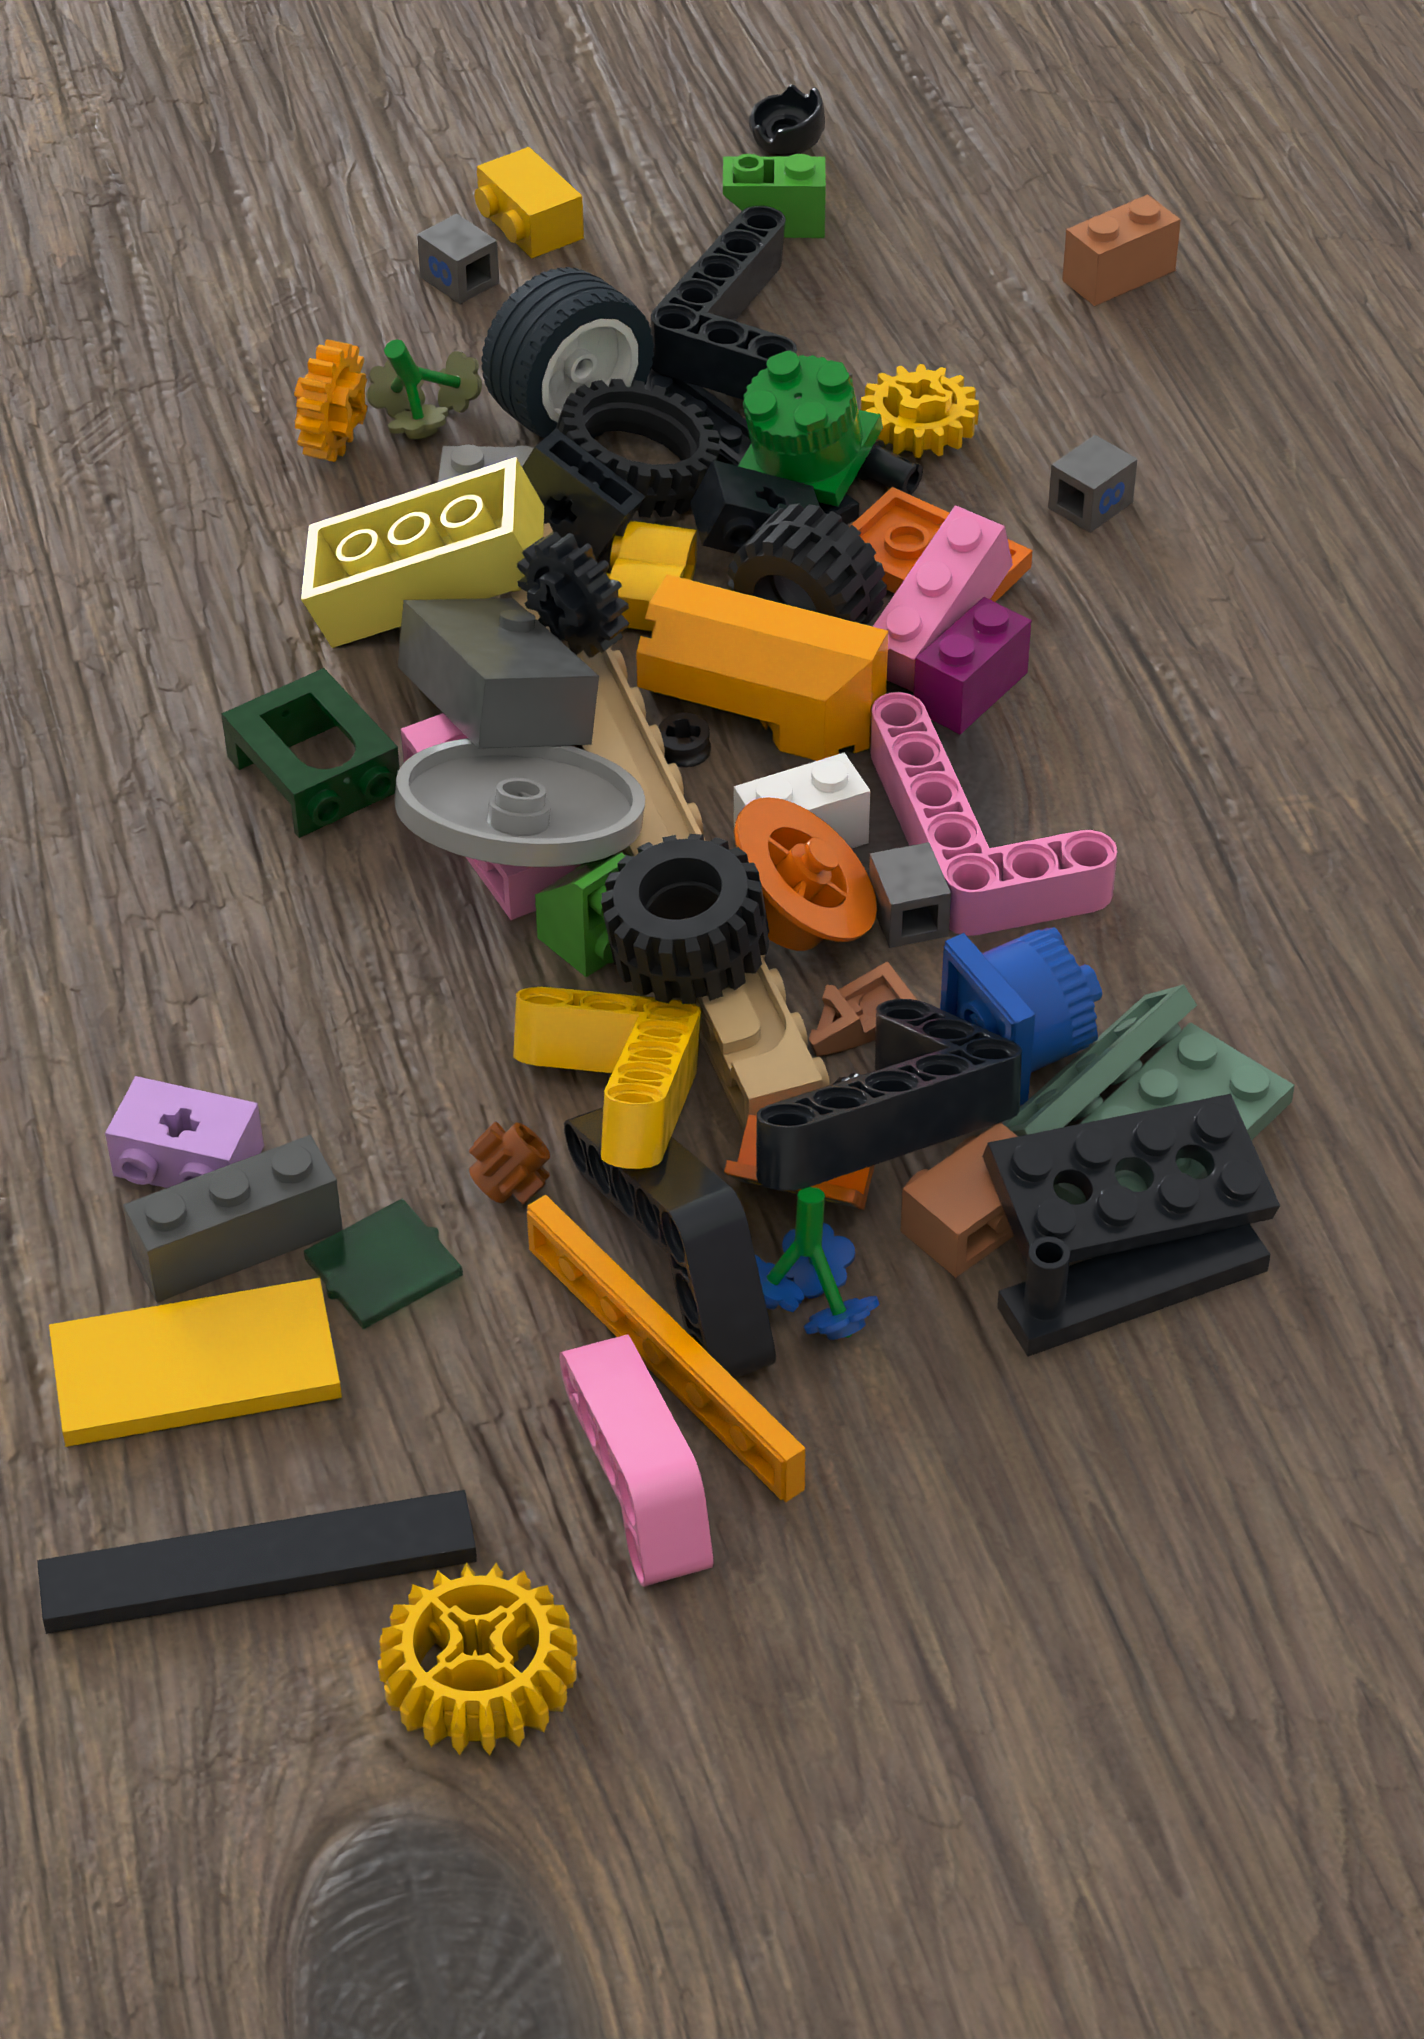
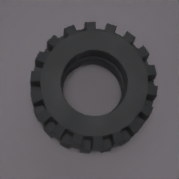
[727,504,887,625]
[601,834,769,1004]

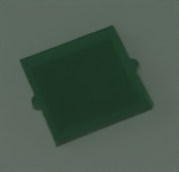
[304,1198,463,1330]

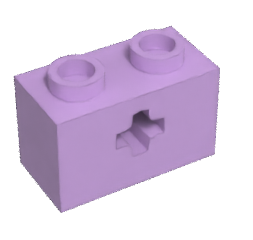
[105,1076,264,1188]

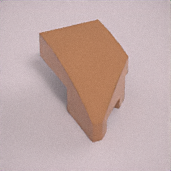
[809,961,917,1056]

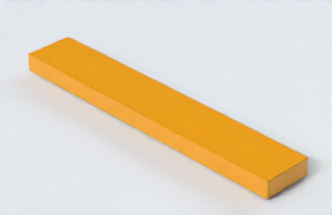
[527,1195,806,1502]

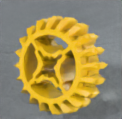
[378,1562,578,1756]

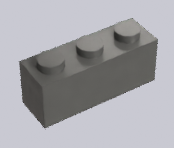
[123,1135,343,1302]

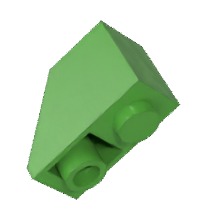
[723,154,826,238]
[535,853,626,977]

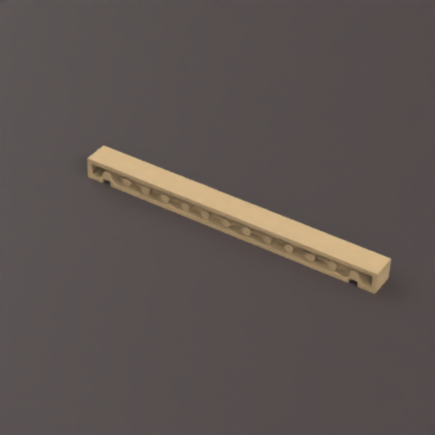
[494,523,830,1131]

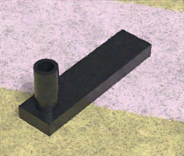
[997,1224,1271,1357]

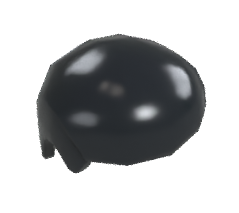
[749,84,825,156]

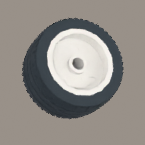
[481,267,654,439]

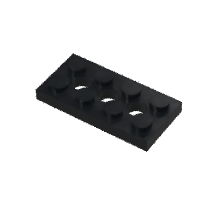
[982,1094,1280,1267]

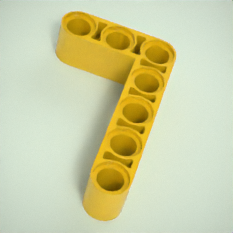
[513,987,701,1169]

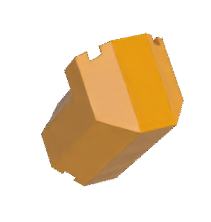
[636,574,889,761]

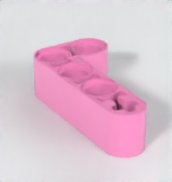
[559,1334,713,1587]

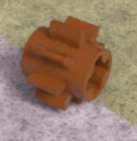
[469,1122,550,1204]

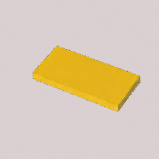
[49,1278,342,1447]

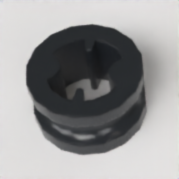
[658,712,711,768]

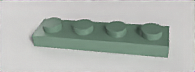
[1002,984,1197,1136]

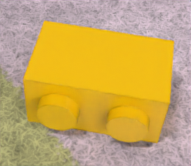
[474,147,584,258]

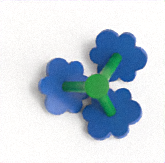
[755,1187,880,1340]

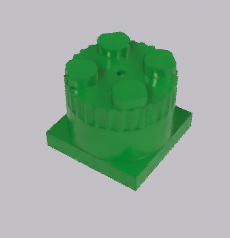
[738,351,883,507]

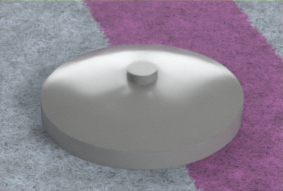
[395,738,645,867]

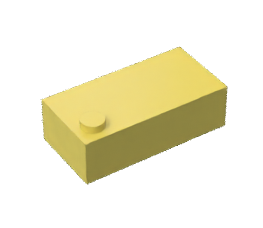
[301,457,544,648]

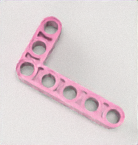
[870,692,1117,936]

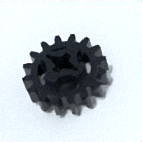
[517,531,629,658]

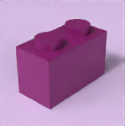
[914,597,1032,735]

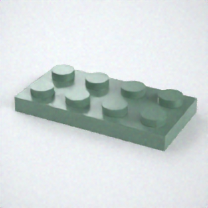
[1053,1022,1295,1205]

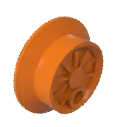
[734,797,877,951]

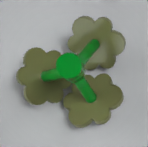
[366,339,482,439]

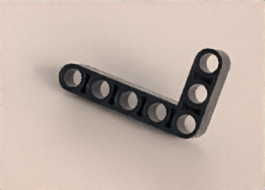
[650,206,797,400]
[756,999,1022,1191]
[564,1107,776,1379]

